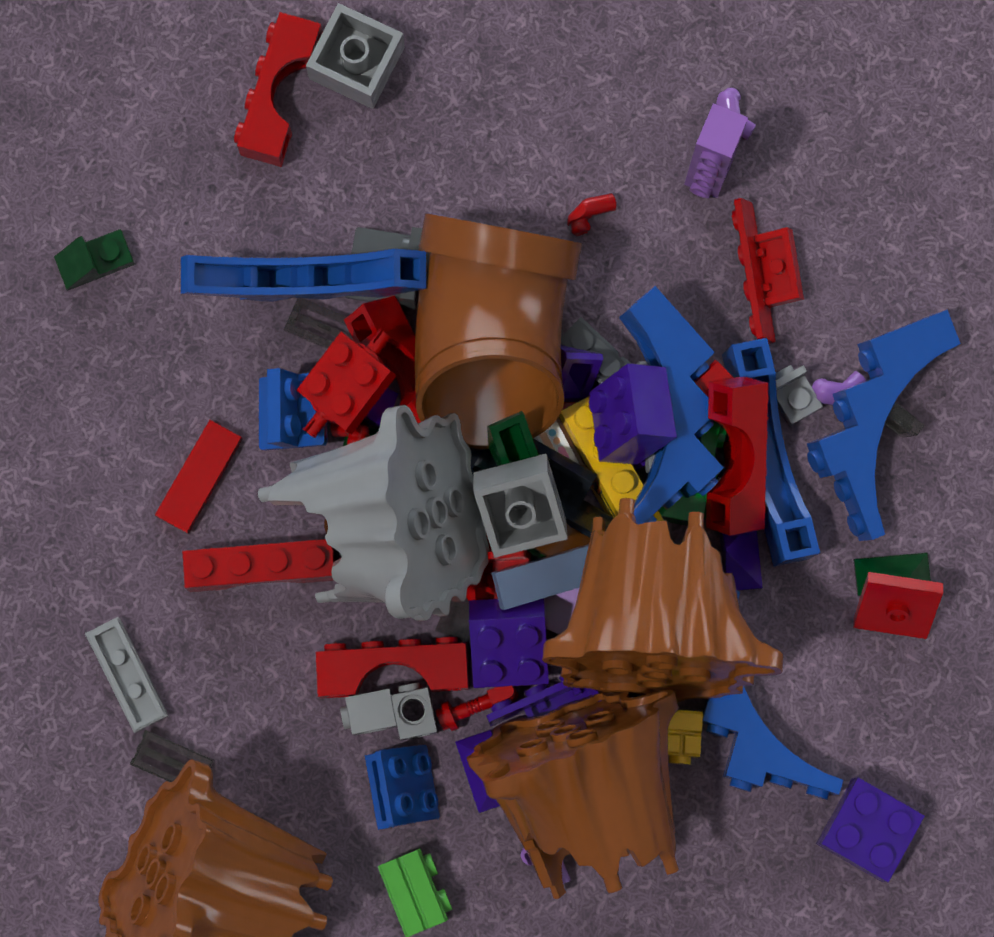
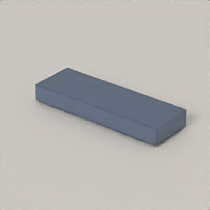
[491,544,589,610]

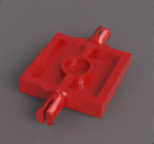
[296,328,397,438]

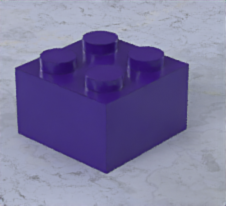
[589,363,677,464]
[469,598,549,688]
[816,777,925,883]

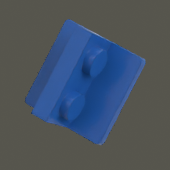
[259,368,328,451]
[365,745,440,830]

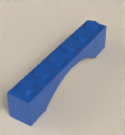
[722,338,820,567]

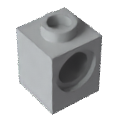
[391,683,438,741]
[340,689,397,736]

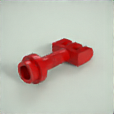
[436,685,519,731]

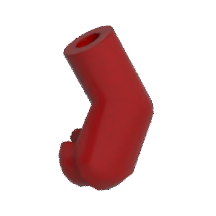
[567,193,617,236]
[330,421,370,444]

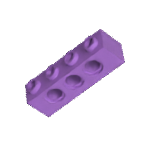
[684,103,748,198]

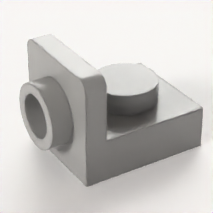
[776,365,823,427]

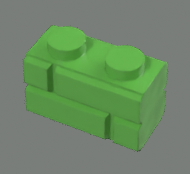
[378,849,453,937]

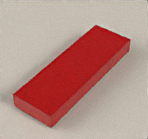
[155,420,243,534]

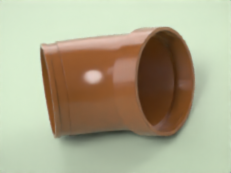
[415,213,582,449]

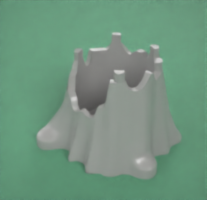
[258,405,490,621]

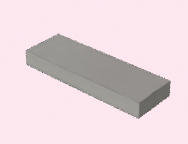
[85,617,169,733]

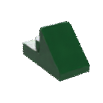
[54,229,135,291]

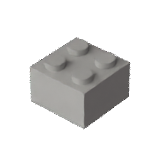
[306,3,405,109]
[473,454,568,558]

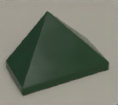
[487,411,539,466]
[853,553,931,596]

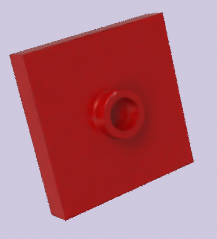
[853,572,943,639]

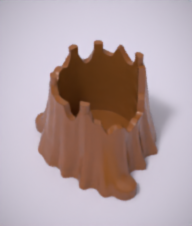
[542,498,783,702]
[467,690,679,899]
[98,759,333,937]

